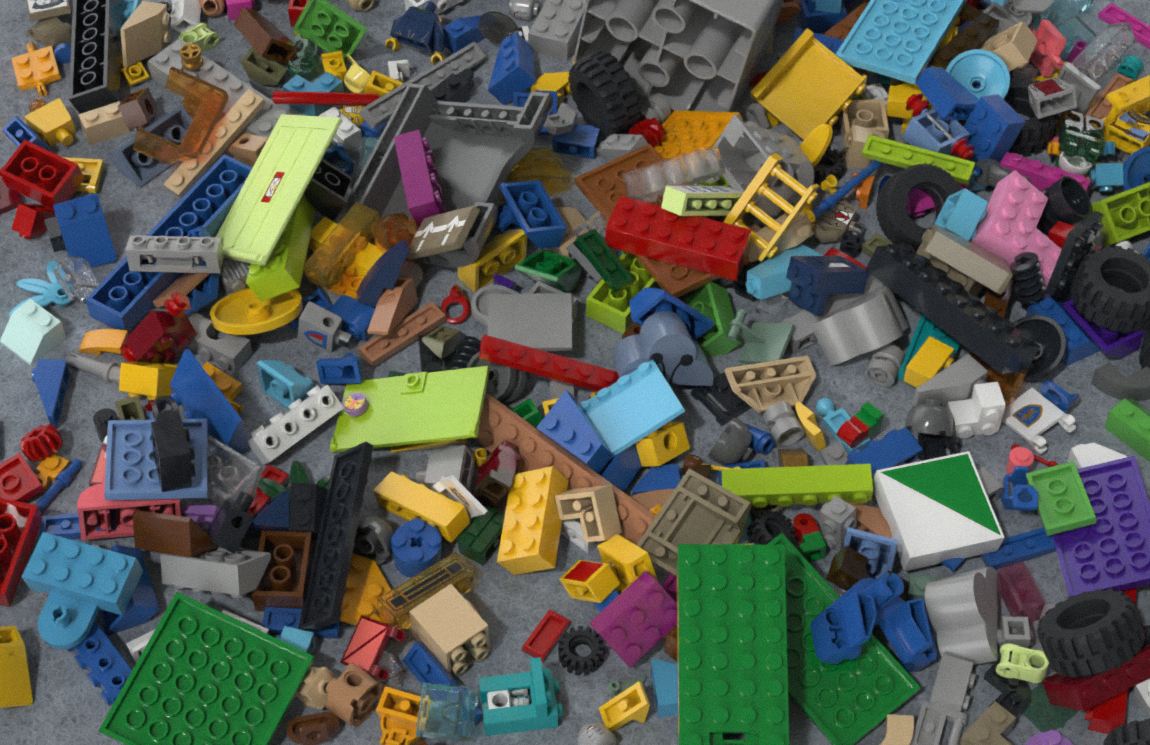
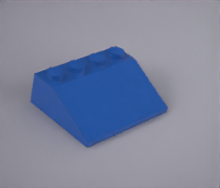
[170,349,249,464]

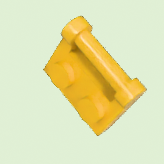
[63,157,104,194]

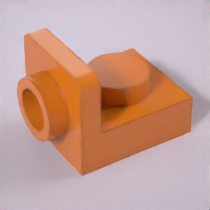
[852,172,874,209]

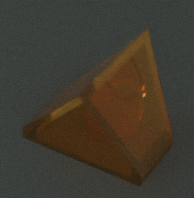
[986,366,1030,405]

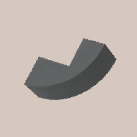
[1091,362,1150,401]

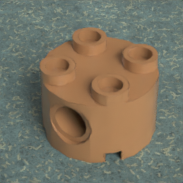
[325,663,384,727]

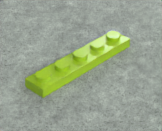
[862,134,975,185]

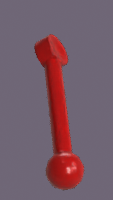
[1011,444,1058,468]

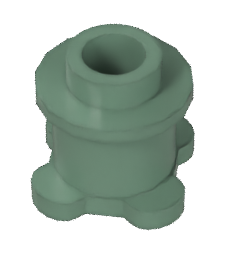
[294,35,318,60]

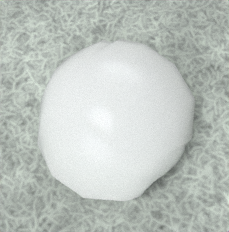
[1059,146,1093,176]

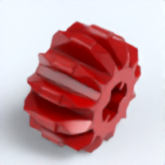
[628,118,666,148]
[20,424,63,462]

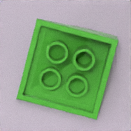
[293,0,368,64]

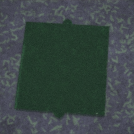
[1022,683,1078,733]

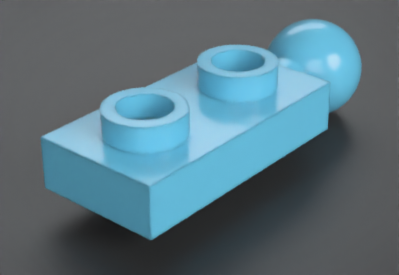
[816,398,871,454]

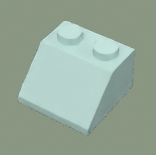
[0,299,66,366]

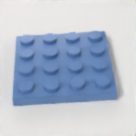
[104,419,208,500]

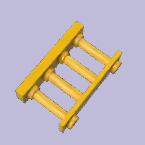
[1091,75,1150,143]
[723,153,820,262]

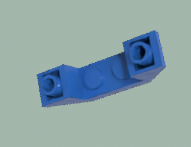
[184,226,220,316]

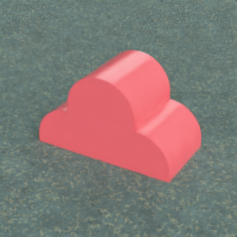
[77,470,181,540]

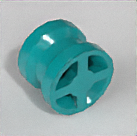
[1117,55,1144,80]

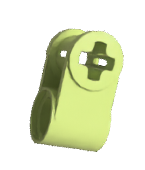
[179,23,220,54]
[996,643,1049,683]

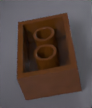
[251,531,315,611]

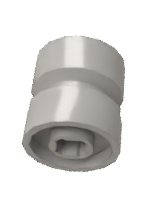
[637,95,671,124]
[865,343,904,387]
[762,402,805,447]

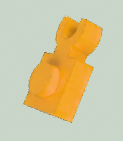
[36,454,70,493]

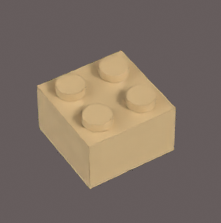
[839,99,889,147]

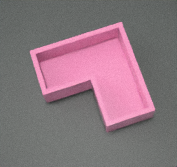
[972,170,1062,293]

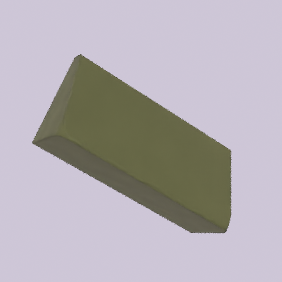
[422,325,462,359]

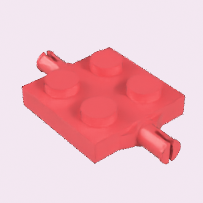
[1029,19,1067,77]

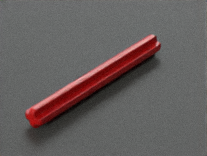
[272,91,379,106]

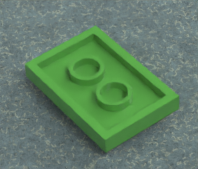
[1025,461,1096,536]

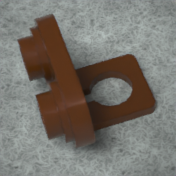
[287,711,340,745]

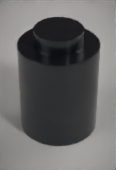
[93,408,118,443]

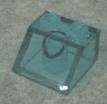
[416,682,478,741]

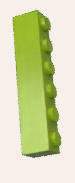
[721,464,873,508]

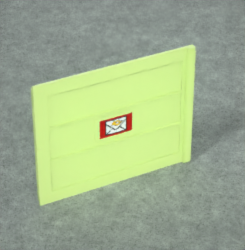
[216,114,342,266]

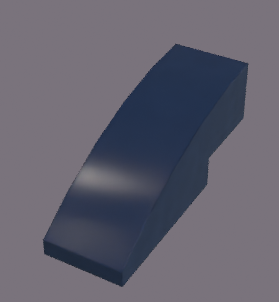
[356,240,409,307]

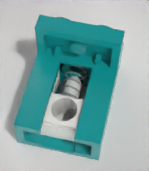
[479,657,563,736]

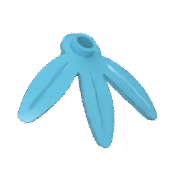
[9,261,74,317]

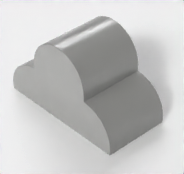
[810,285,909,366]
[925,566,997,665]

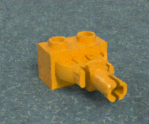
[376,686,439,745]

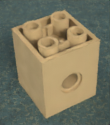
[409,584,490,677]

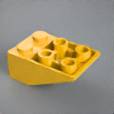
[0,626,33,708]

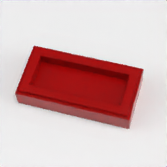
[522,609,571,663]

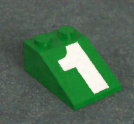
[515,249,582,293]

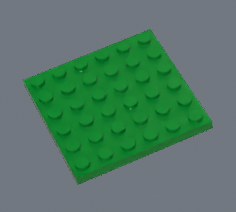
[98,592,315,745]

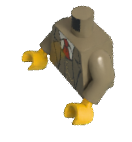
[804,175,865,243]

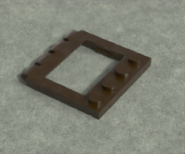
[928,3,999,71]

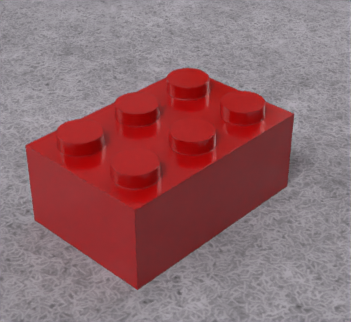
[0,140,84,209]

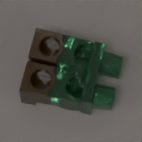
[1056,110,1105,163]

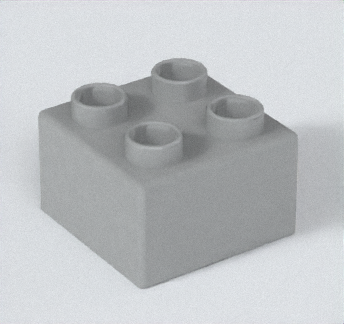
[574,0,784,112]

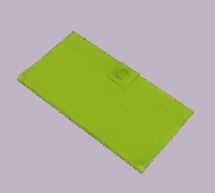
[330,366,490,453]

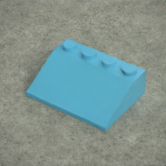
[579,359,685,459]

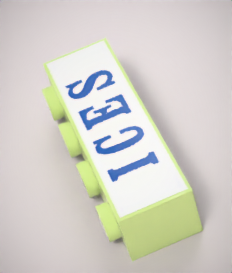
[661,186,743,216]

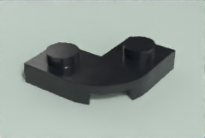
[983,657,1031,719]

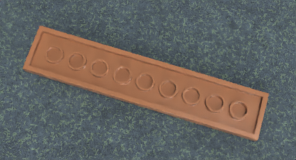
[473,392,656,545]

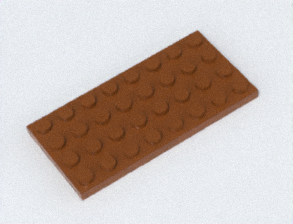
[575,144,749,298]

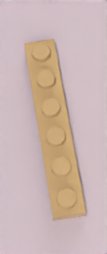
[163,89,266,198]

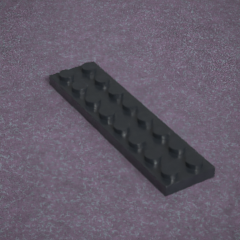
[298,442,373,632]

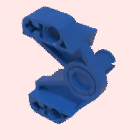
[811,572,937,672]

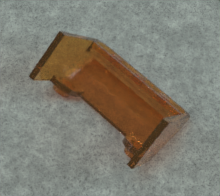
[133,66,228,164]

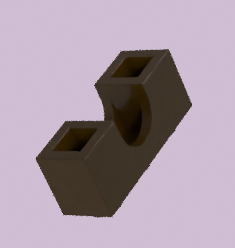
[826,546,909,601]

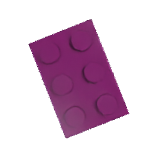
[589,571,677,668]

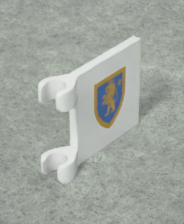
[1002,388,1076,454]
[433,475,487,520]

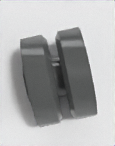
[467,351,527,403]

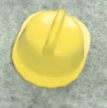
[344,54,370,93]

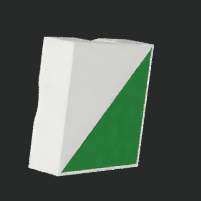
[872,451,1005,571]

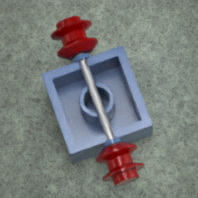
[903,94,975,160]

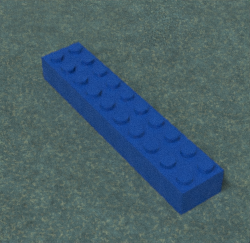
[85,154,253,333]

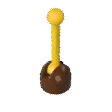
[683,454,741,473]

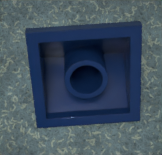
[244,490,289,538]

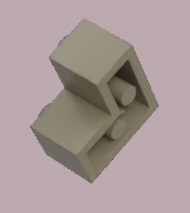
[959,701,1016,745]

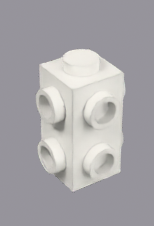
[170,0,201,33]

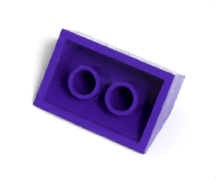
[1062,299,1144,359]

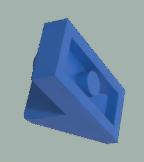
[316,353,363,384]

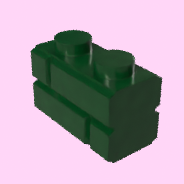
[457,506,505,566]

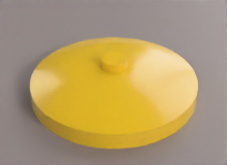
[210,288,303,335]

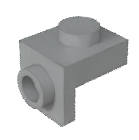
[742,102,770,129]
[543,103,578,135]

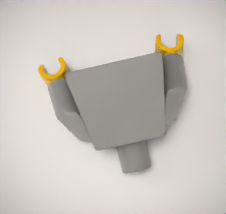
[416,445,487,502]

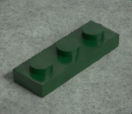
[575,229,634,293]

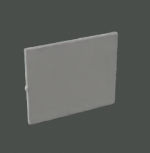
[486,293,574,351]

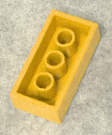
[497,466,569,575]

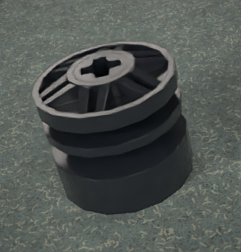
[1038,176,1092,232]

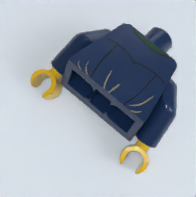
[385,1,446,64]

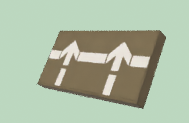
[406,205,480,260]

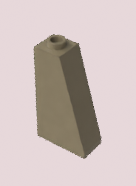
[922,224,1013,295]

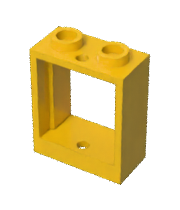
[597,534,659,593]

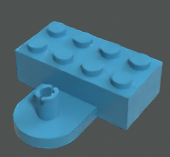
[22,532,143,649]

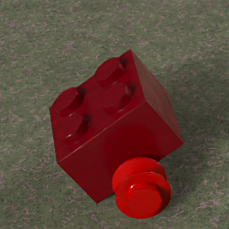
[122,292,197,364]

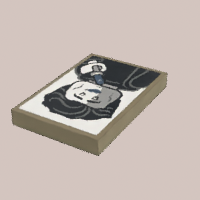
[25,0,71,22]

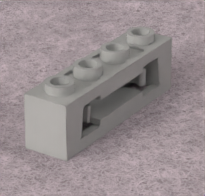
[125,235,224,273]

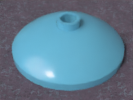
[946,49,1010,99]

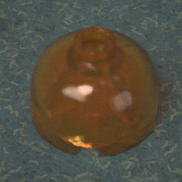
[373,213,419,254]

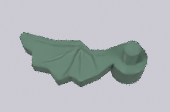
[607,675,646,695]

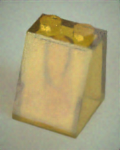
[505,147,570,197]

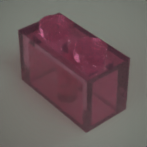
[997,562,1044,623]

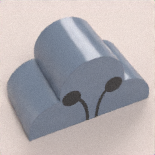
[612,311,714,386]

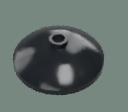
[1007,315,1067,381]

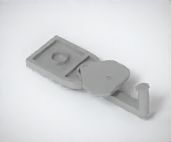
[970,0,1053,40]

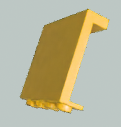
[750,28,867,141]

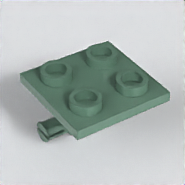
[727,309,795,364]

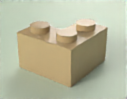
[555,484,622,542]

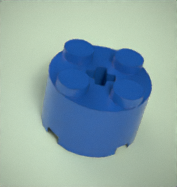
[391,518,443,578]

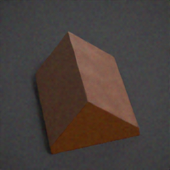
[133,510,217,557]

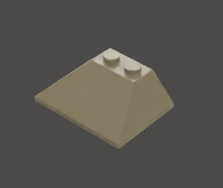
[637,469,751,576]

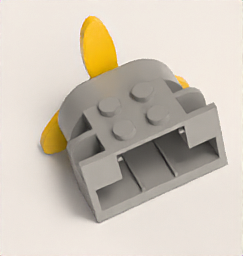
[708,114,833,216]

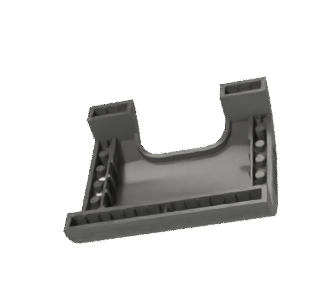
[335,83,553,267]

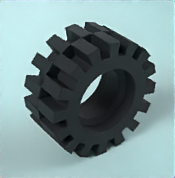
[813,146,845,184]
[747,509,796,545]
[558,626,604,676]

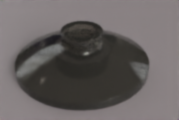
[478,11,518,44]

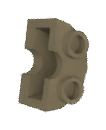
[27,17,72,50]

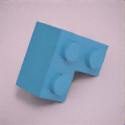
[283,72,344,116]

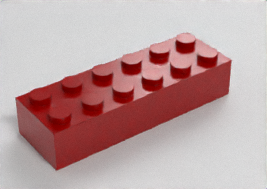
[605,196,751,281]

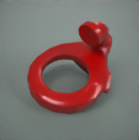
[441,285,471,325]

